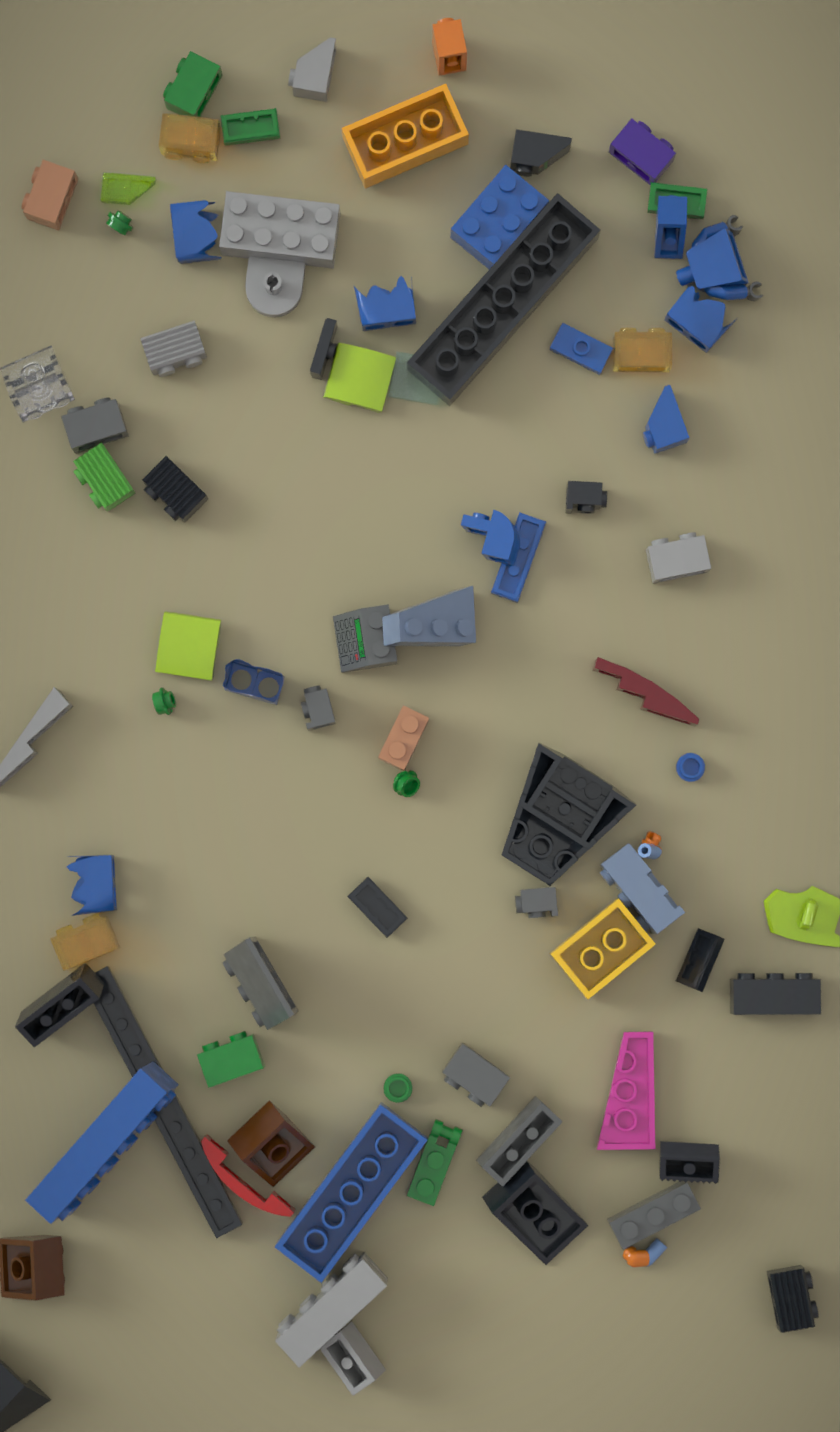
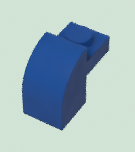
[461,510,520,566]

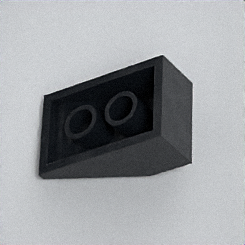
[482,1160,588,1265]

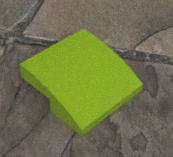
[323,343,396,413]
[155,611,221,680]

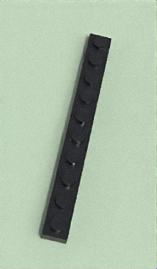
[94,966,243,1239]

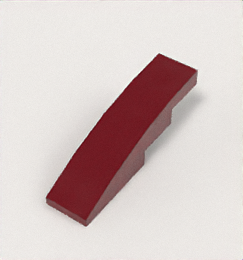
[593,657,699,727]

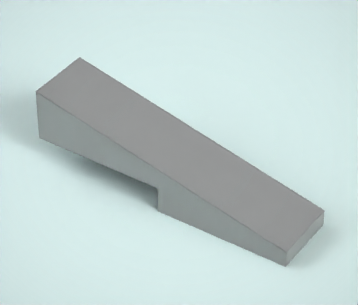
[0,687,73,787]

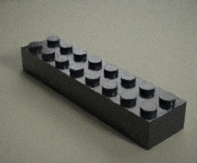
[407,193,601,406]

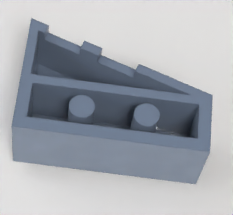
[382,586,476,647]
[600,843,685,934]

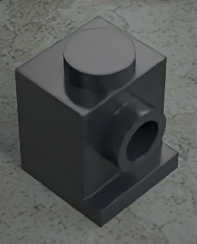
[565,481,607,514]

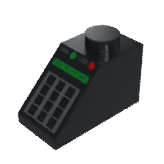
[510,129,572,177]

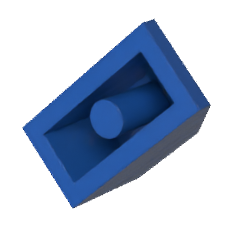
[654,195,687,259]
[643,385,689,454]

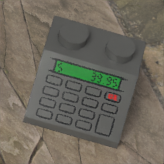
[333,604,398,673]

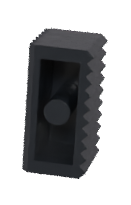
[142,456,209,523]
[659,1141,720,1184]
[767,1265,819,1333]

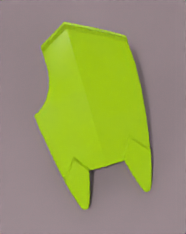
[763,886,840,947]

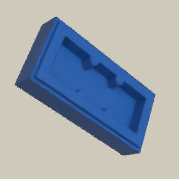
[549,323,613,375]

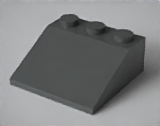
[222,936,299,1030]

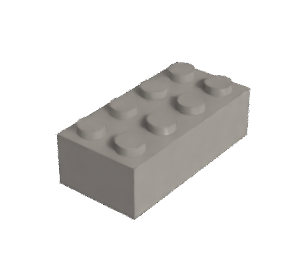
[275,1252,388,1367]

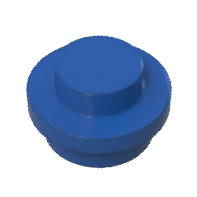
[676,753,705,782]

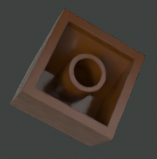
[227,1100,315,1187]
[0,1235,65,1301]

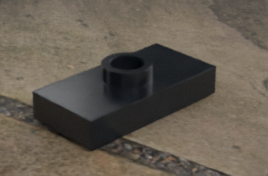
[310,318,338,380]
[347,877,408,938]
[676,928,725,992]

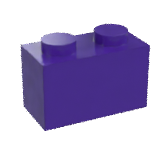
[608,118,676,185]

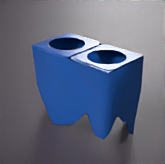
[170,200,222,264]
[354,276,416,331]
[665,284,737,353]
[223,659,285,705]
[67,855,117,916]

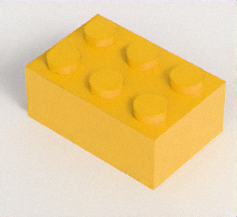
[549,899,656,999]

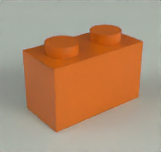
[432,18,467,76]

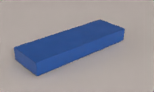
[491,512,546,603]

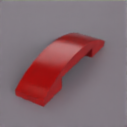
[201,1135,296,1217]

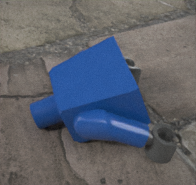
[676,215,763,301]

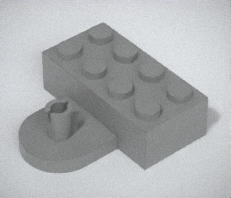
[219,191,340,317]

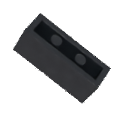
[15,963,105,1048]
[730,973,821,1015]

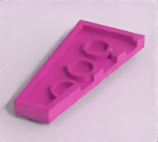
[596,1031,655,1150]

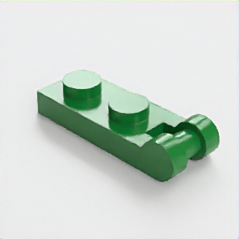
[407,1119,463,1206]

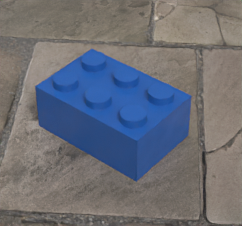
[450,165,549,269]

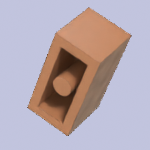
[22,160,78,231]
[378,705,429,771]

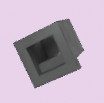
[301,685,336,731]
[515,887,558,918]

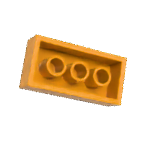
[342,83,469,189]

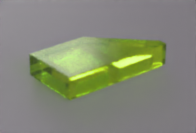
[101,172,156,205]

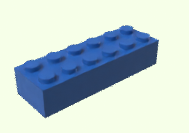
[25,1061,179,1224]
[275,1102,428,1283]

